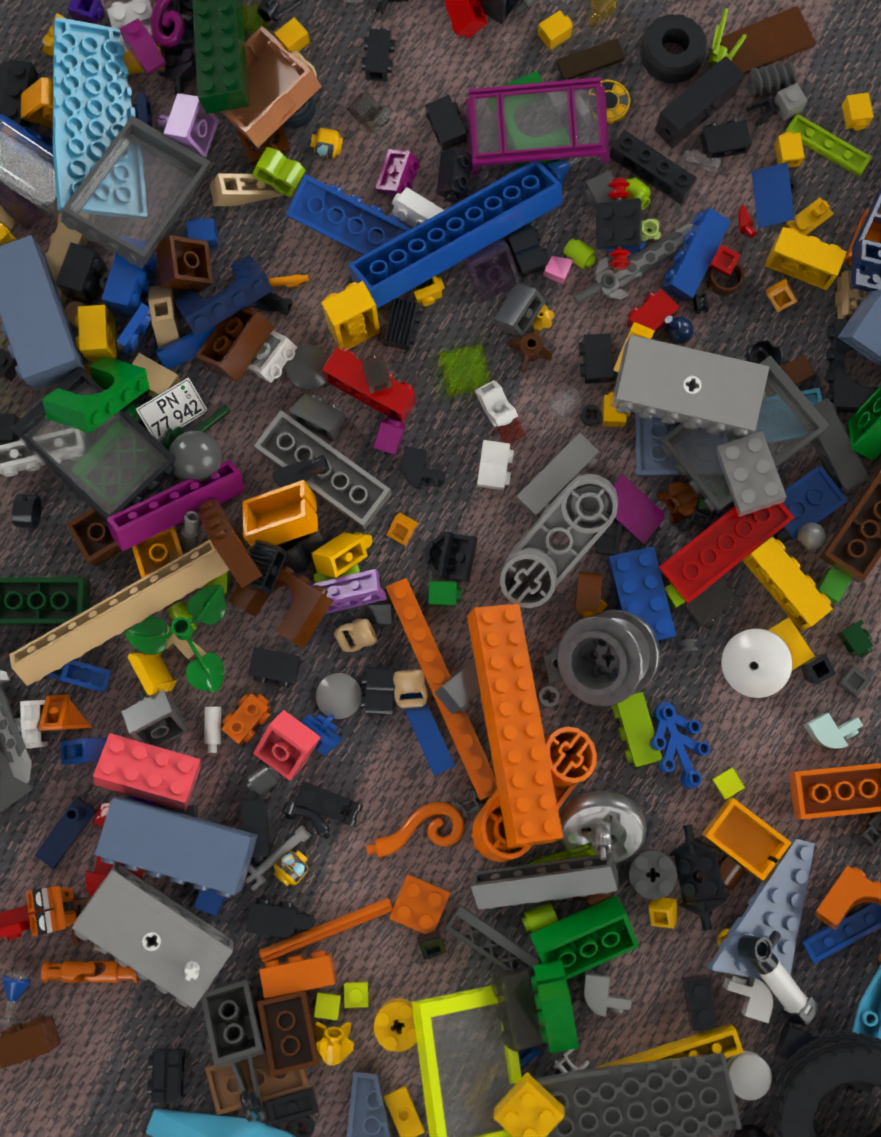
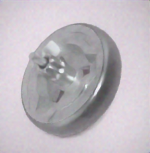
[560,791,647,863]

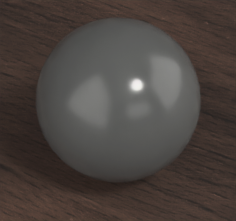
[168,431,223,482]

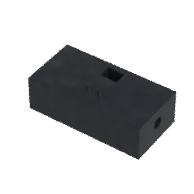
[655,56,744,149]

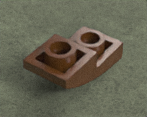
[766,355,816,396]

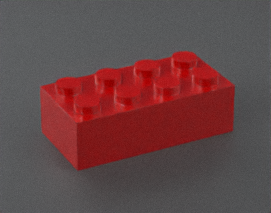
[322,347,416,424]

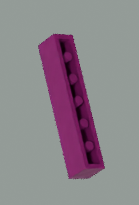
[106,460,244,551]

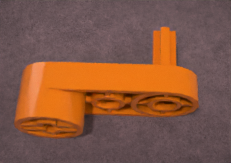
[471,726,597,862]

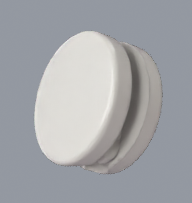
[727,1051,772,1100]

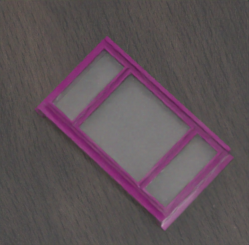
[466,77,610,175]

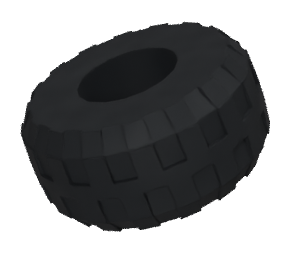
[640,14,707,83]

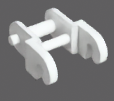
[553,1049,590,1073]

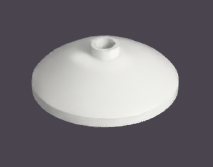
[721,628,792,698]

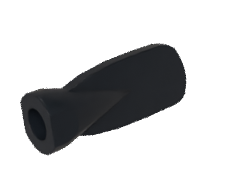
[248,292,293,316]
[272,455,330,488]

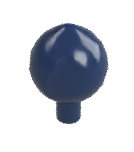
[665,315,694,344]

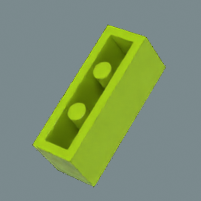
[611,692,663,767]

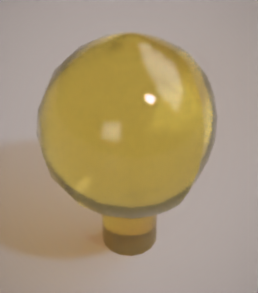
[588,0,617,27]

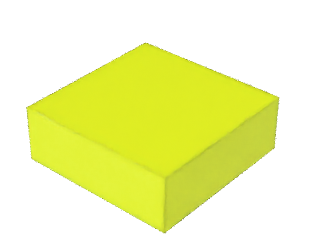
[712,767,745,800]
[314,992,341,1020]

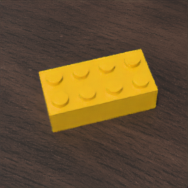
[321,281,381,350]
[742,536,833,631]

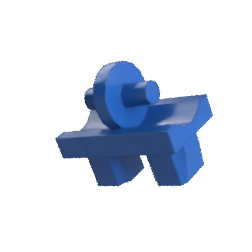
[301,714,343,755]

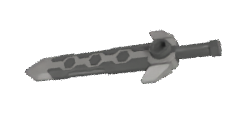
[573,224,694,305]
[0,670,32,783]

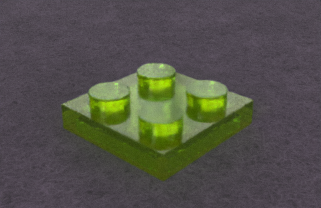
[439,344,490,397]

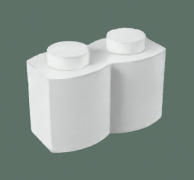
[477,440,514,490]

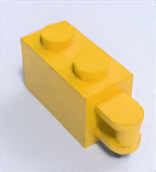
[312,532,373,578]

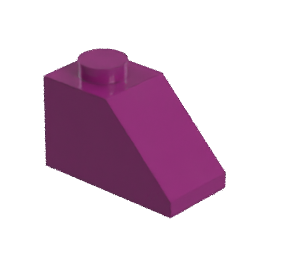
[119,18,166,75]

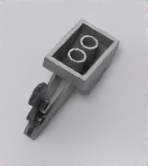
[201,980,266,1122]

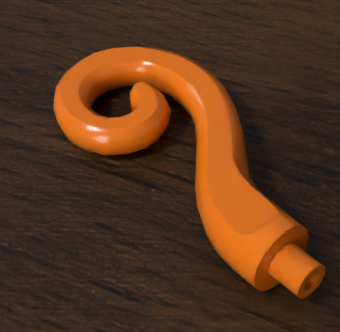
[366,802,465,858]

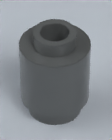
[246,764,282,796]

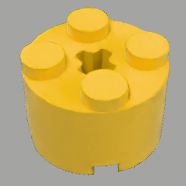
[374,998,417,1052]

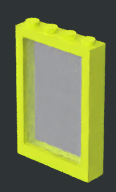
[412,984,522,1137]

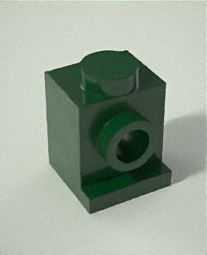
[837,620,873,658]

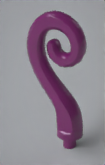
[150,0,185,48]

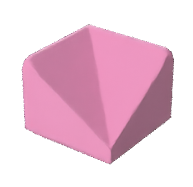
[543,256,573,284]

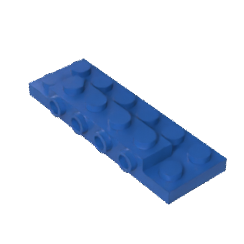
[286,174,411,256]

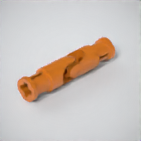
[41,961,140,983]

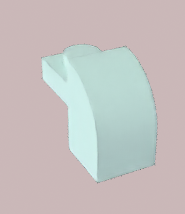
[804,713,863,749]

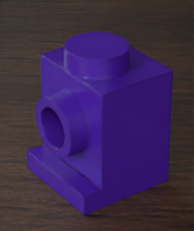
[67,0,105,24]

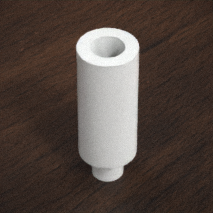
[204,707,221,753]

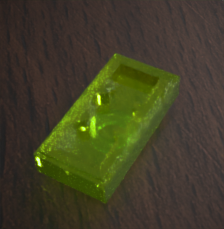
[243,2,270,38]

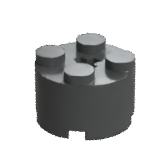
[626,849,677,899]

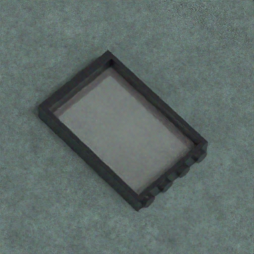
[11,367,176,522]

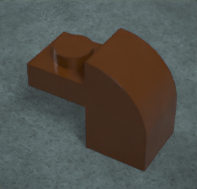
[574,571,602,613]

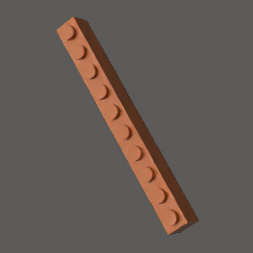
[386,578,497,800]

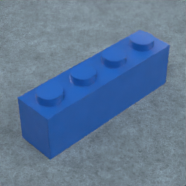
[662,208,731,301]

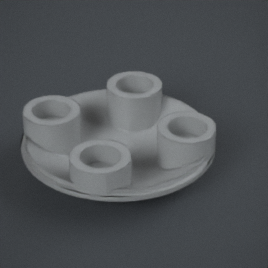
[316,673,362,719]

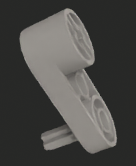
[500,474,618,608]

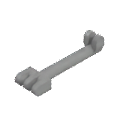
[245,825,312,891]

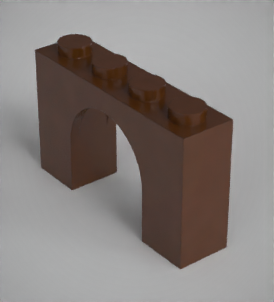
[196,497,262,588]
[228,565,333,648]

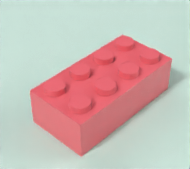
[93,733,200,811]

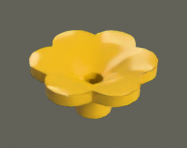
[531,305,554,331]

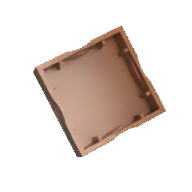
[221,26,322,148]

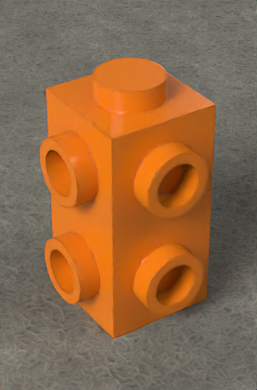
[221,693,271,744]

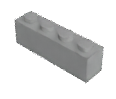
[516,433,599,518]

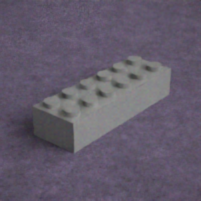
[254,410,392,530]

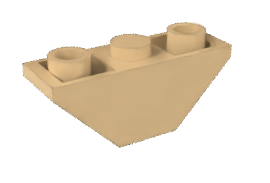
[148,285,180,348]

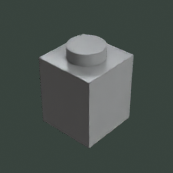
[773,83,808,121]

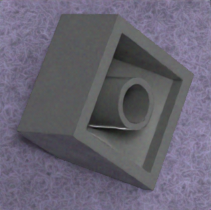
[289,394,346,442]

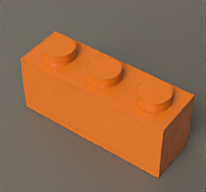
[259,950,336,999]

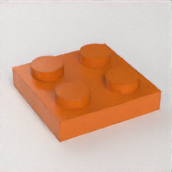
[389,874,450,934]

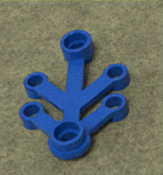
[650,702,710,789]

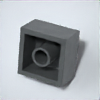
[121,688,189,747]

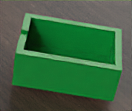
[531,960,579,1054]

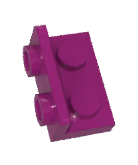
[375,149,420,195]

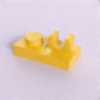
[785,198,834,236]

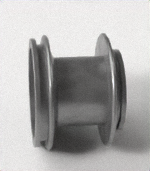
[557,610,660,706]

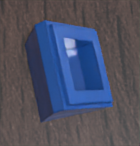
[517,1036,541,1068]

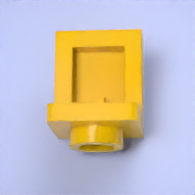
[414,276,445,307]

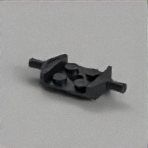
[159,0,197,96]

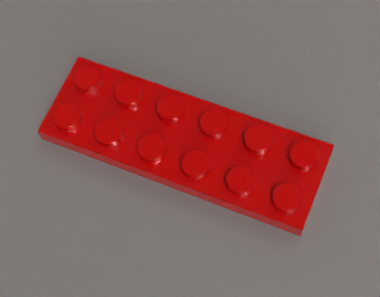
[658,503,795,604]

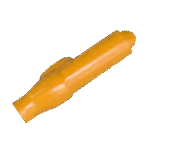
[268,274,309,287]

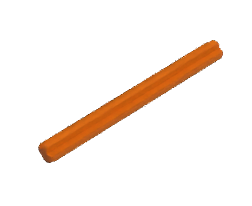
[259,898,393,963]

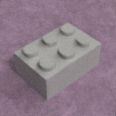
[716,431,787,517]

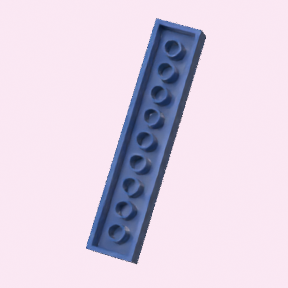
[348,161,563,308]

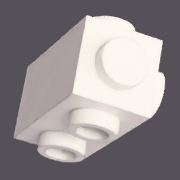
[391,187,444,228]

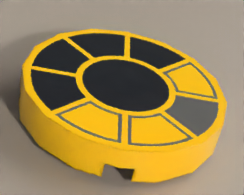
[588,80,630,124]

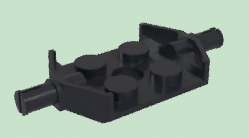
[669,824,726,931]

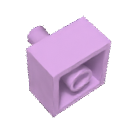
[158,93,219,158]

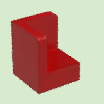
[707,244,741,276]

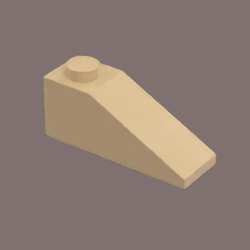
[210,173,284,206]

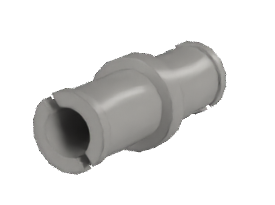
[181,511,200,551]

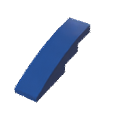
[20,645,112,693]
[400,692,455,776]

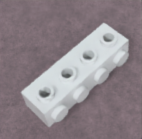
[0,428,89,477]

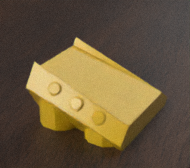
[128,652,177,696]

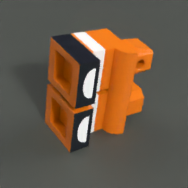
[26,886,77,937]

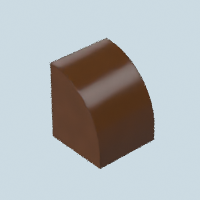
[719,855,746,891]

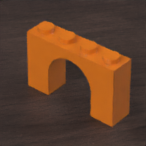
[815,865,881,962]

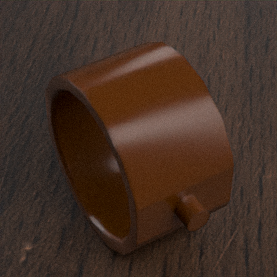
[708,262,744,296]

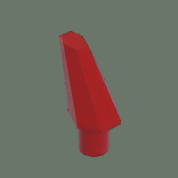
[738,205,757,238]

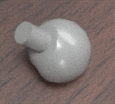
[797,522,826,550]

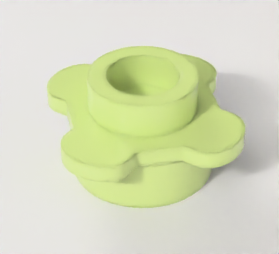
[642,219,661,242]

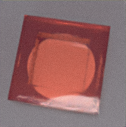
[495,418,526,444]

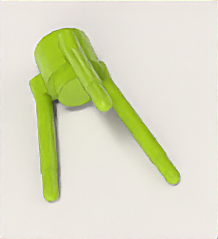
[707,8,747,67]

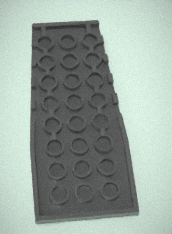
[506,1053,741,1137]

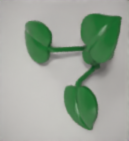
[125,585,226,693]

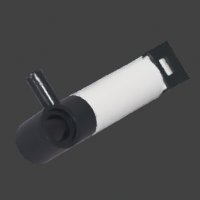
[738,931,819,1026]

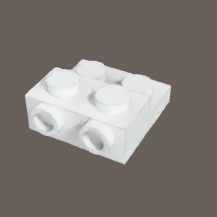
[107,0,159,51]
[247,330,297,383]

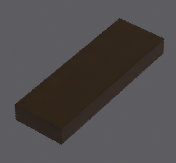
[556,39,625,81]

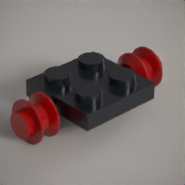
[596,178,642,270]

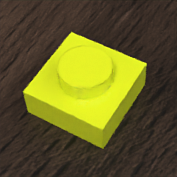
[344,982,369,1008]

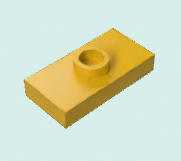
[383,1085,425,1137]

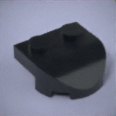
[425,531,478,582]

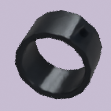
[12,493,42,529]

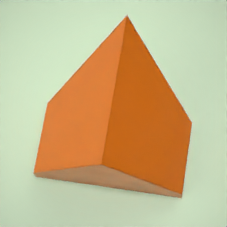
[38,694,92,732]

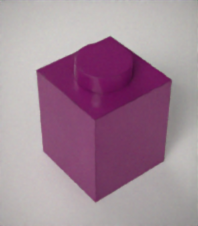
[374,417,406,455]

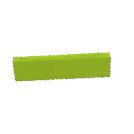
[784,113,872,177]

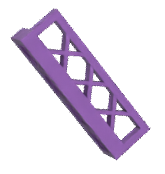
[289,569,387,614]

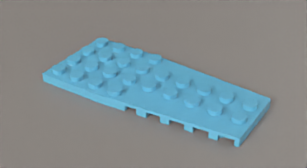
[53,17,148,220]

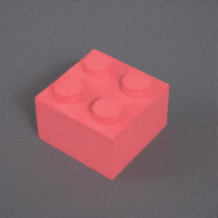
[253,710,321,781]

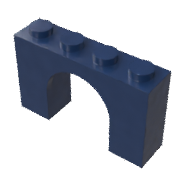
[173,255,274,336]

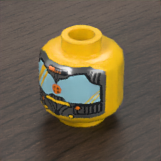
[310,128,343,159]
[274,850,308,886]

